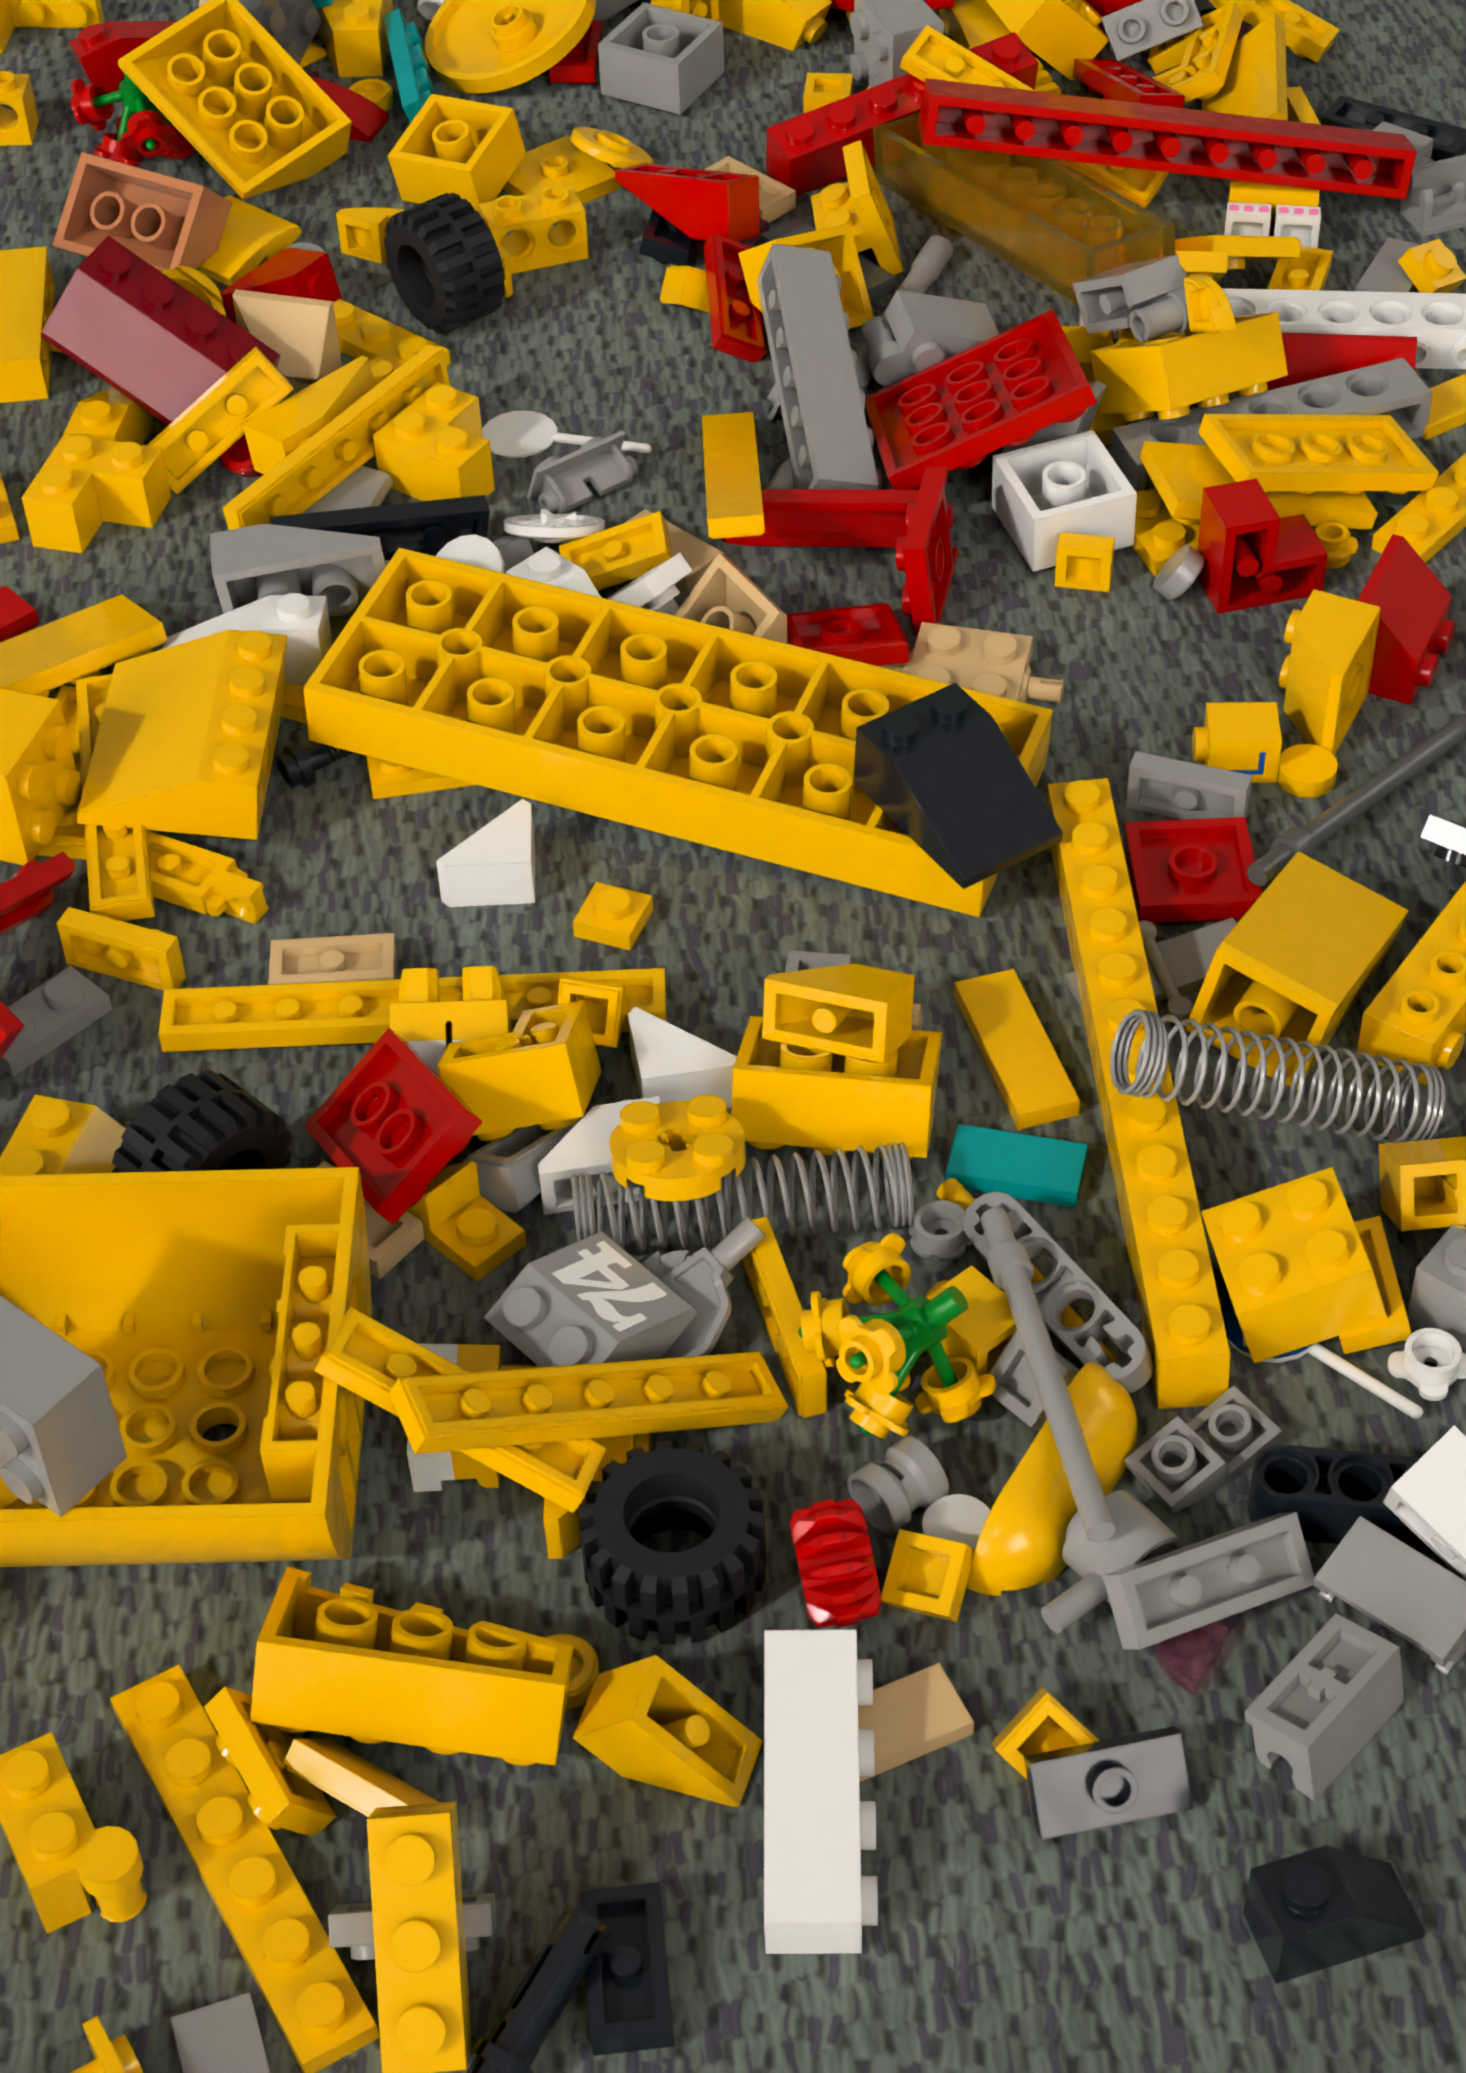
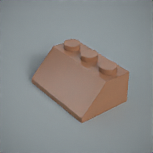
[52,152,232,270]

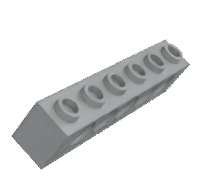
[1111,358,1432,492]

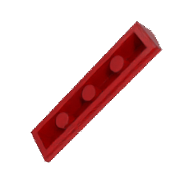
[1232,333,1417,393]

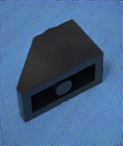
[1243,1846,1425,1984]

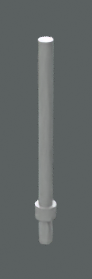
[980,1207,1116,1542]

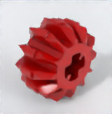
[789,1498,882,1628]

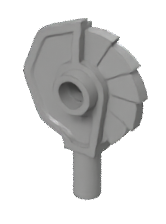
[641,1216,766,1359]

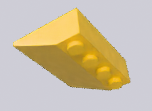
[118,0,352,200]
[77,629,287,840]

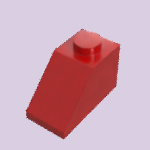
[220,247,342,324]

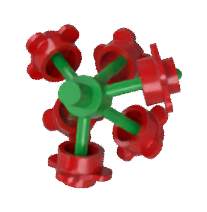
[71,72,196,166]

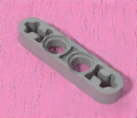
[963,1192,1155,1393]

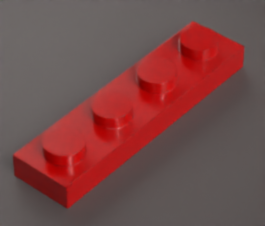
[1073,58,1185,108]

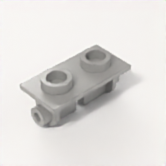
[1101,0,1204,62]
[527,430,638,514]

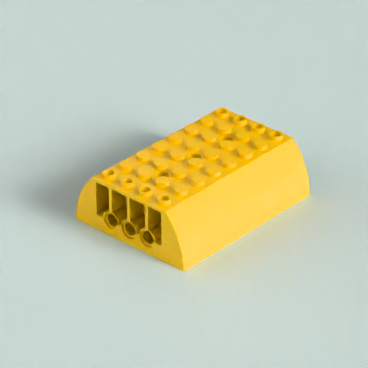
[0,1167,372,1567]

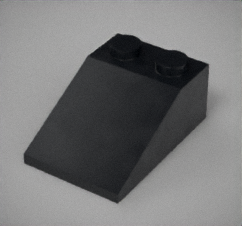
[853,683,1063,889]

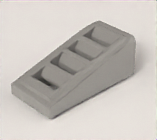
[463,1112,588,1213]

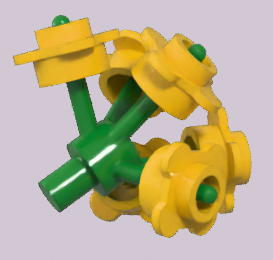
[798,1233,997,1439]

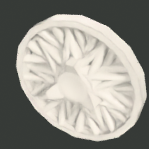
[504,509,605,543]

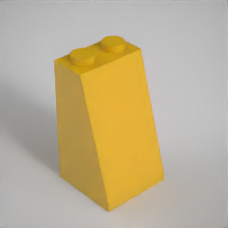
[1185,851,1409,1089]

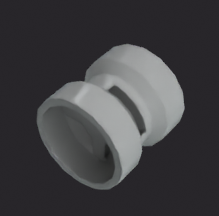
[847,1436,949,1536]

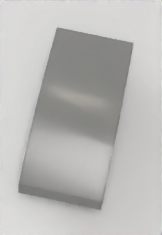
[1124,1385,1285,1514]

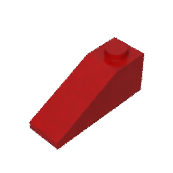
[69,21,178,93]
[615,163,760,243]

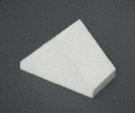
[436,799,535,907]
[628,1007,737,1108]

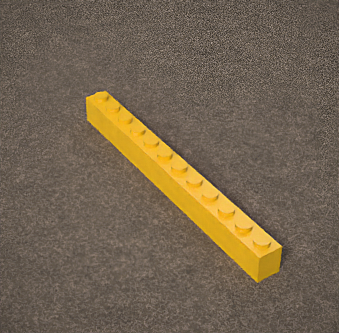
[1048,778,1230,1409]

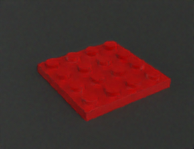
[865,309,1097,490]

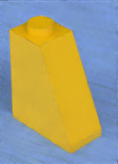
[718,0,832,51]

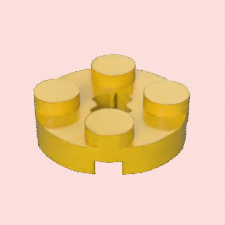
[609,1095,746,1202]

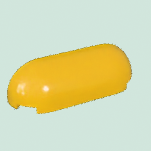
[967,1361,1138,1596]

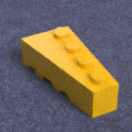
[250,1566,574,1766]

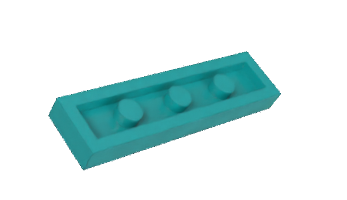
[383,8,435,123]

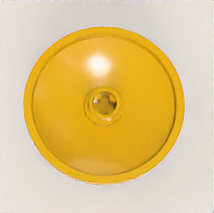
[425,0,596,94]

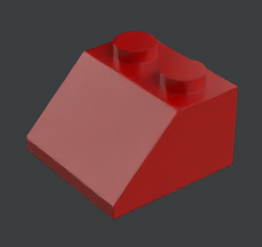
[1357,534,1456,705]

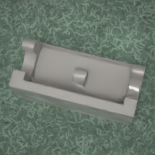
[1400,154,1466,237]
[1314,1516,1466,1675]
[1244,1613,1404,1802]

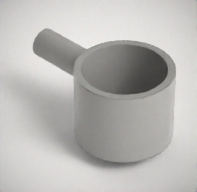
[1041,1490,1184,1633]

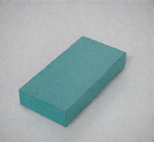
[946,1124,1088,1208]

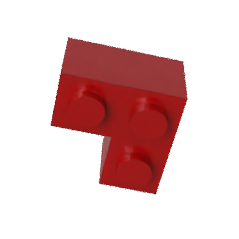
[1197,479,1328,614]

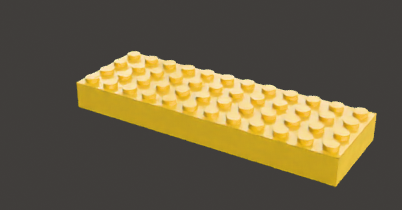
[303,547,1053,917]

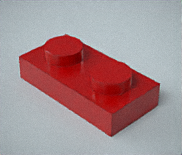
[549,20,603,84]

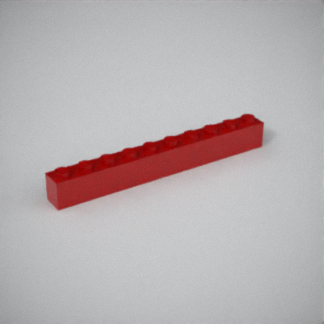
[918,78,1417,200]

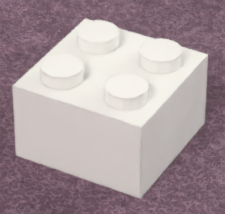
[992,430,1137,572]

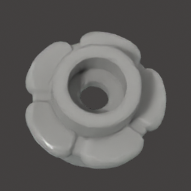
[909,1200,972,1261]

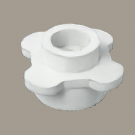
[1387,1328,1466,1401]

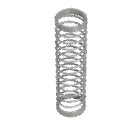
[1110,1009,1446,1143]
[571,1141,914,1254]

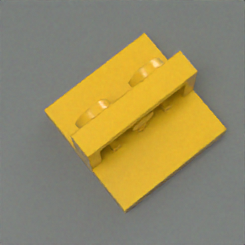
[811,140,903,275]

